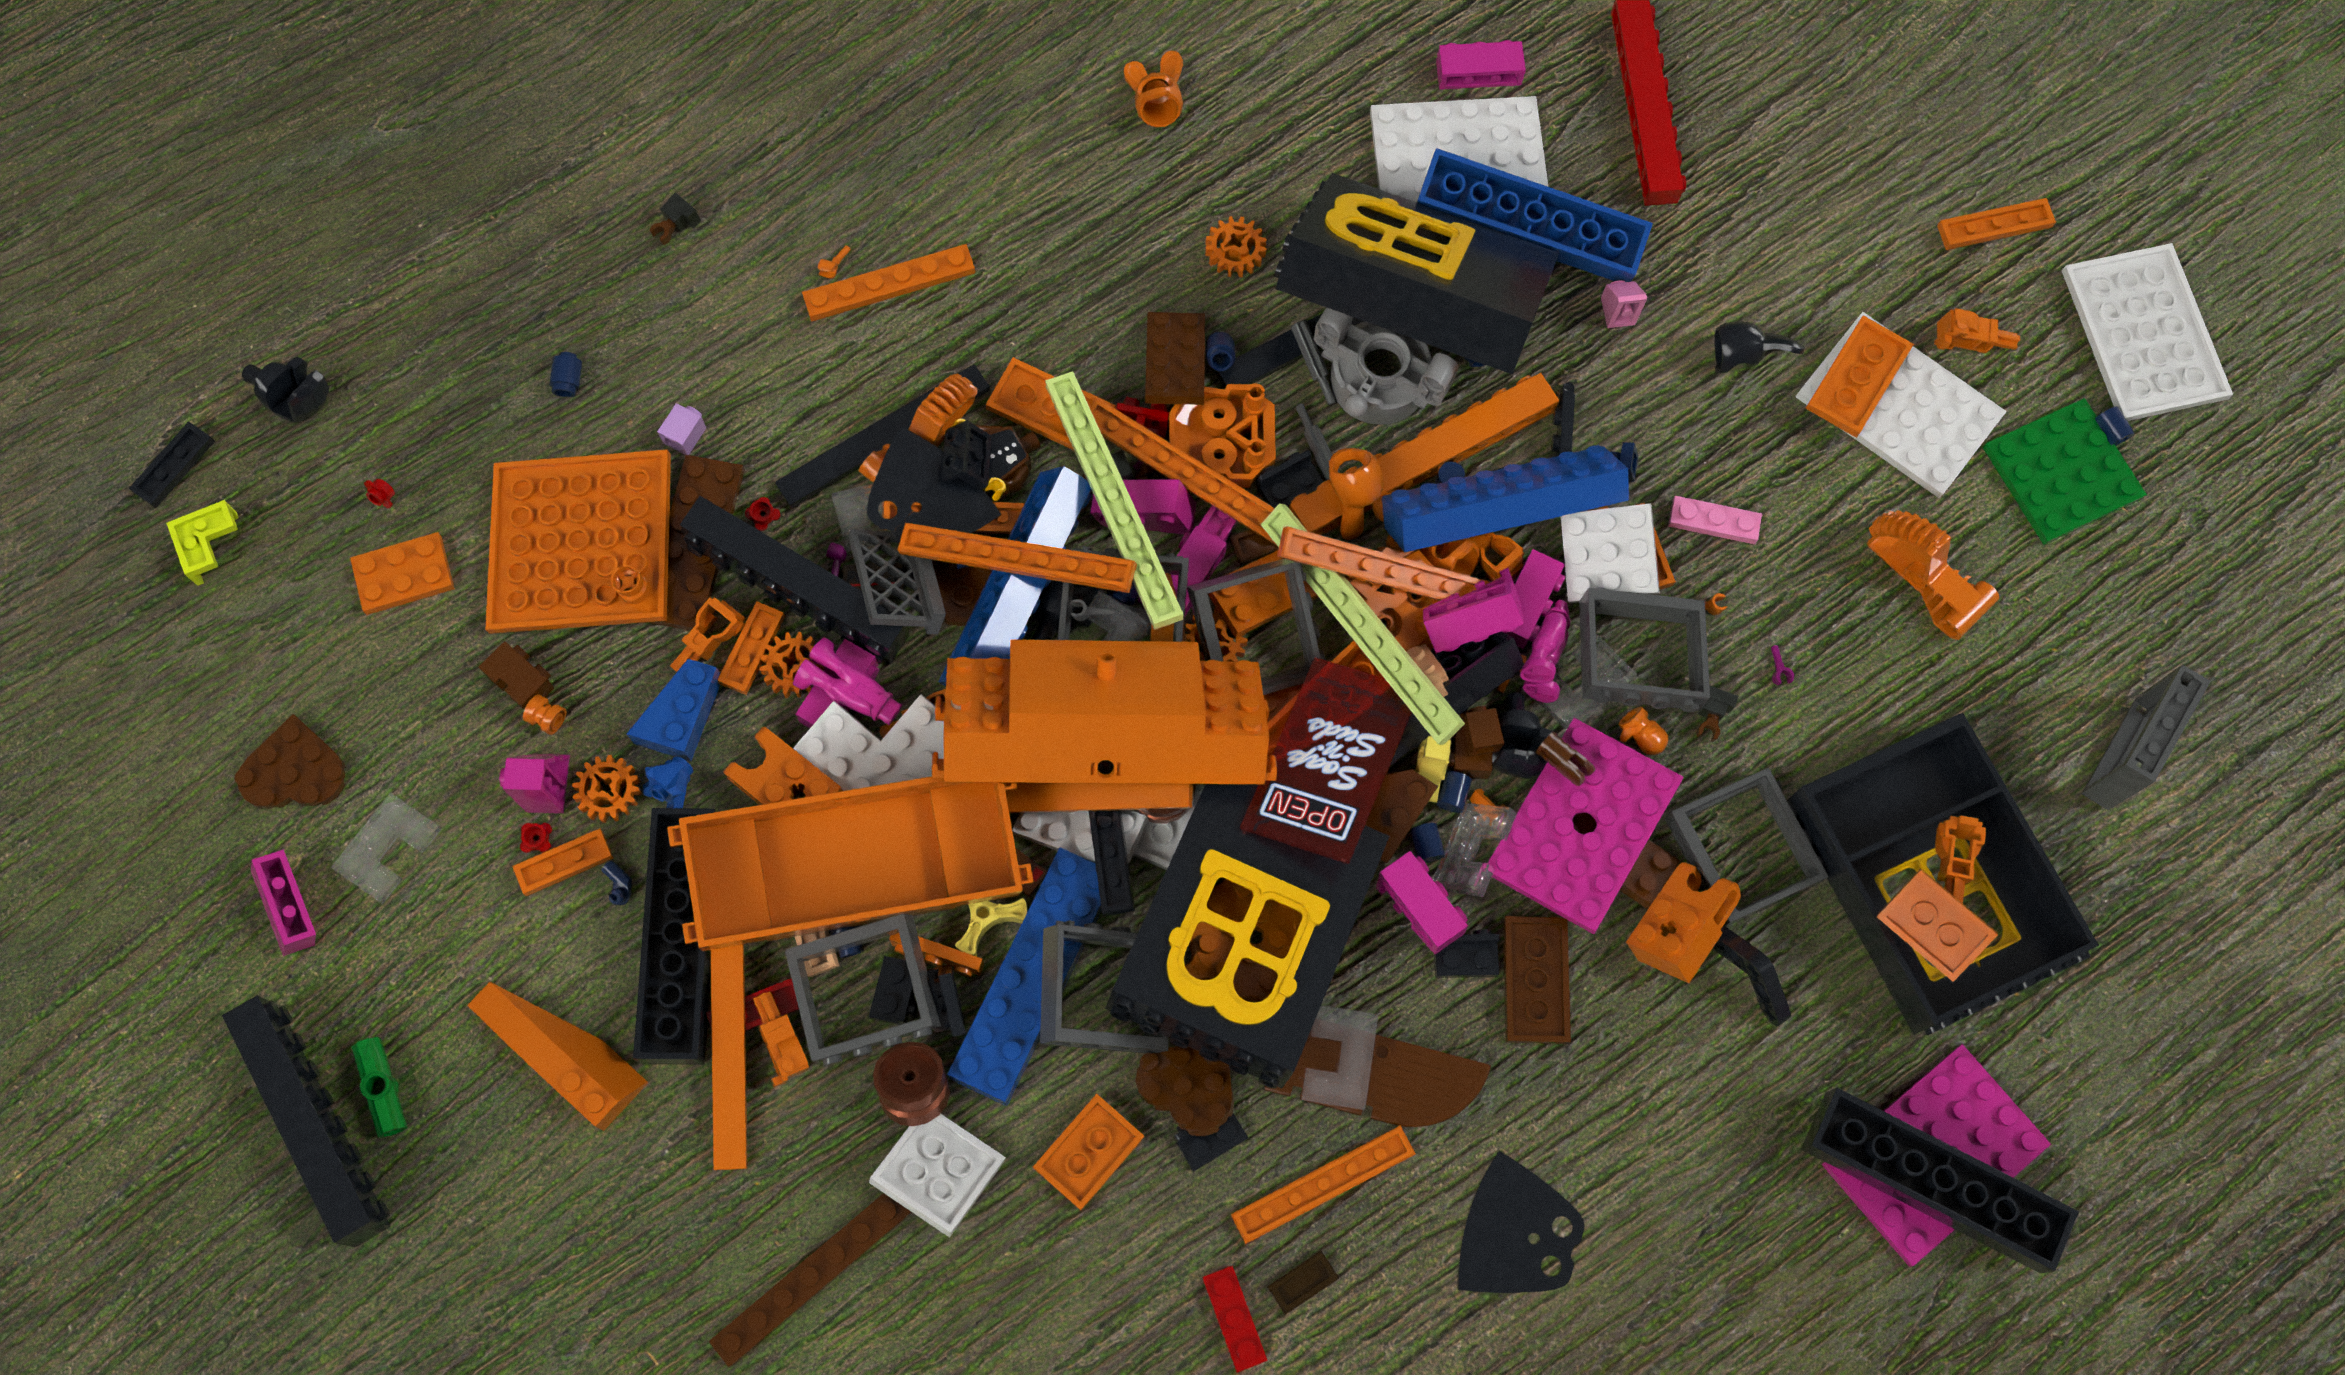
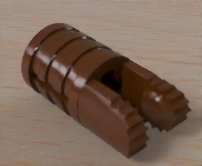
[1535,731,1596,786]

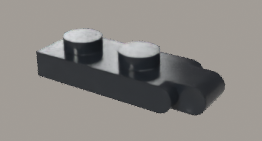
[1551,382,1575,457]

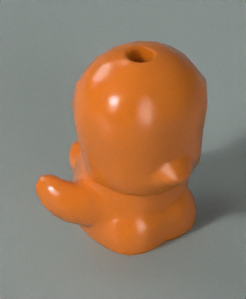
[1618,707,1669,756]

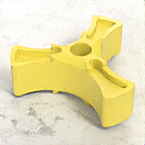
[1415,735,1451,803]
[955,898,1028,956]

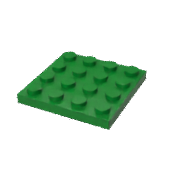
[1982,398,2147,545]

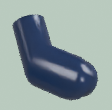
[602,860,632,905]

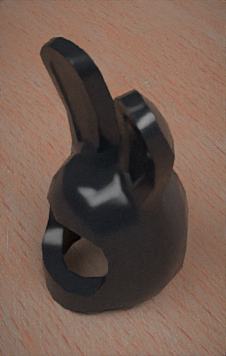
[1714,321,1805,374]

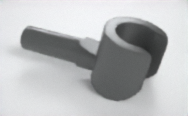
[1071,599,1115,622]

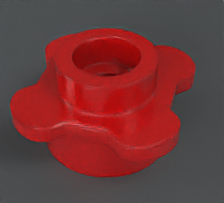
[364,478,395,508]
[745,497,781,531]
[520,823,552,853]

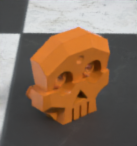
[1169,383,1276,488]
[1338,547,1439,652]

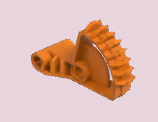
[859,373,978,483]
[1867,510,1999,640]

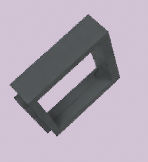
[1058,546,1189,642]
[1187,559,1326,695]
[1579,588,1710,712]
[2081,665,2211,810]
[1665,768,1828,927]
[785,914,941,1066]
[1040,920,1168,1054]

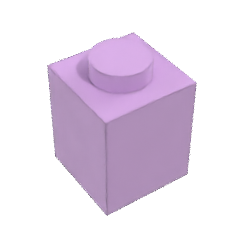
[657,403,706,455]

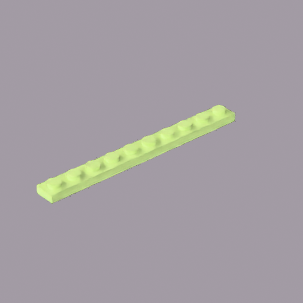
[1045,371,1183,630]
[1261,503,1465,745]

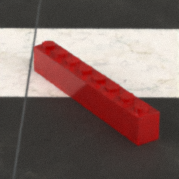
[1611,0,1686,206]

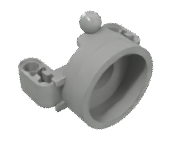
[1314,308,1458,425]

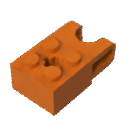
[723,727,843,805]
[1626,862,1741,983]

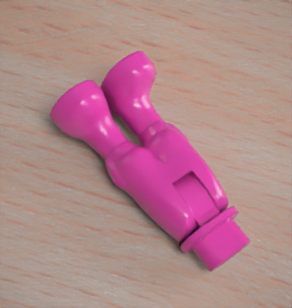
[1520,600,1571,703]
[793,637,902,725]

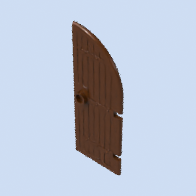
[1264,1019,1491,1127]

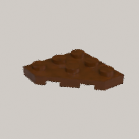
[1340,769,1439,863]

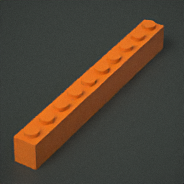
[1289,373,1559,536]

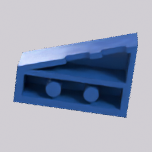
[627,659,720,761]

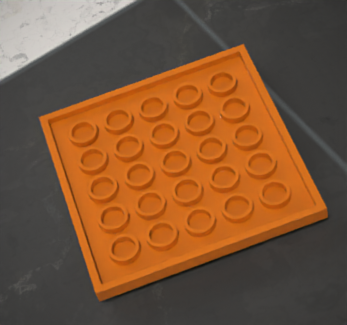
[485,449,671,634]

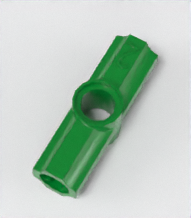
[351,1037,408,1138]

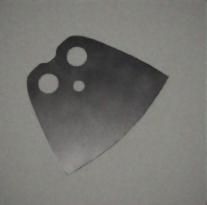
[867,427,1001,545]
[1458,1151,1585,1293]

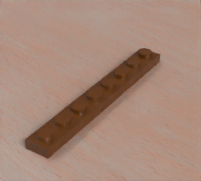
[708,1193,913,1368]

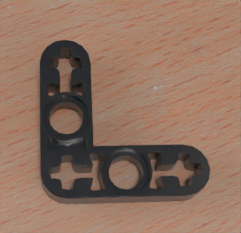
[1713,925,1792,1026]

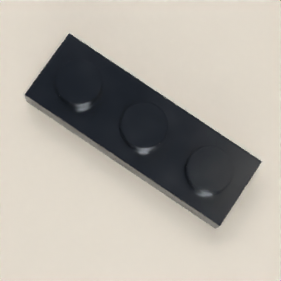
[129,421,215,509]

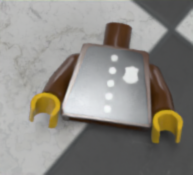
[951,418,1041,501]

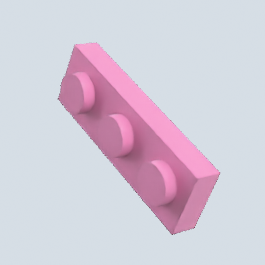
[1668,496,1762,544]

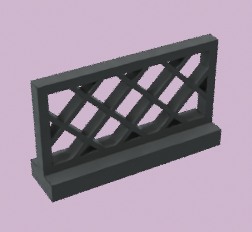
[849,529,946,635]

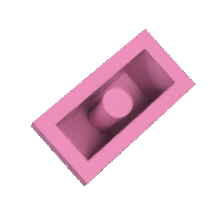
[1601,280,1647,328]

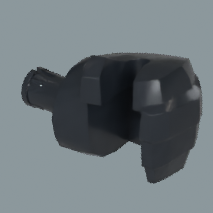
[242,356,329,423]
[1030,580,1100,640]
[1492,692,1553,779]

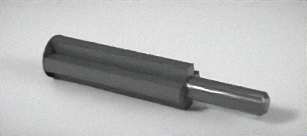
[1291,320,1336,405]
[1296,403,1341,481]

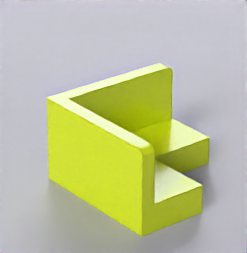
[166,500,239,586]

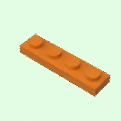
[1937,198,2056,250]

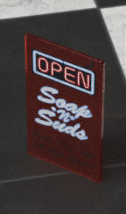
[1240,657,1412,864]

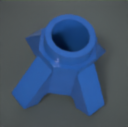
[642,756,693,808]

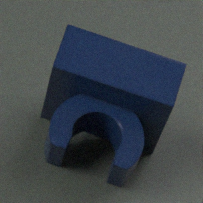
[1611,442,1639,482]

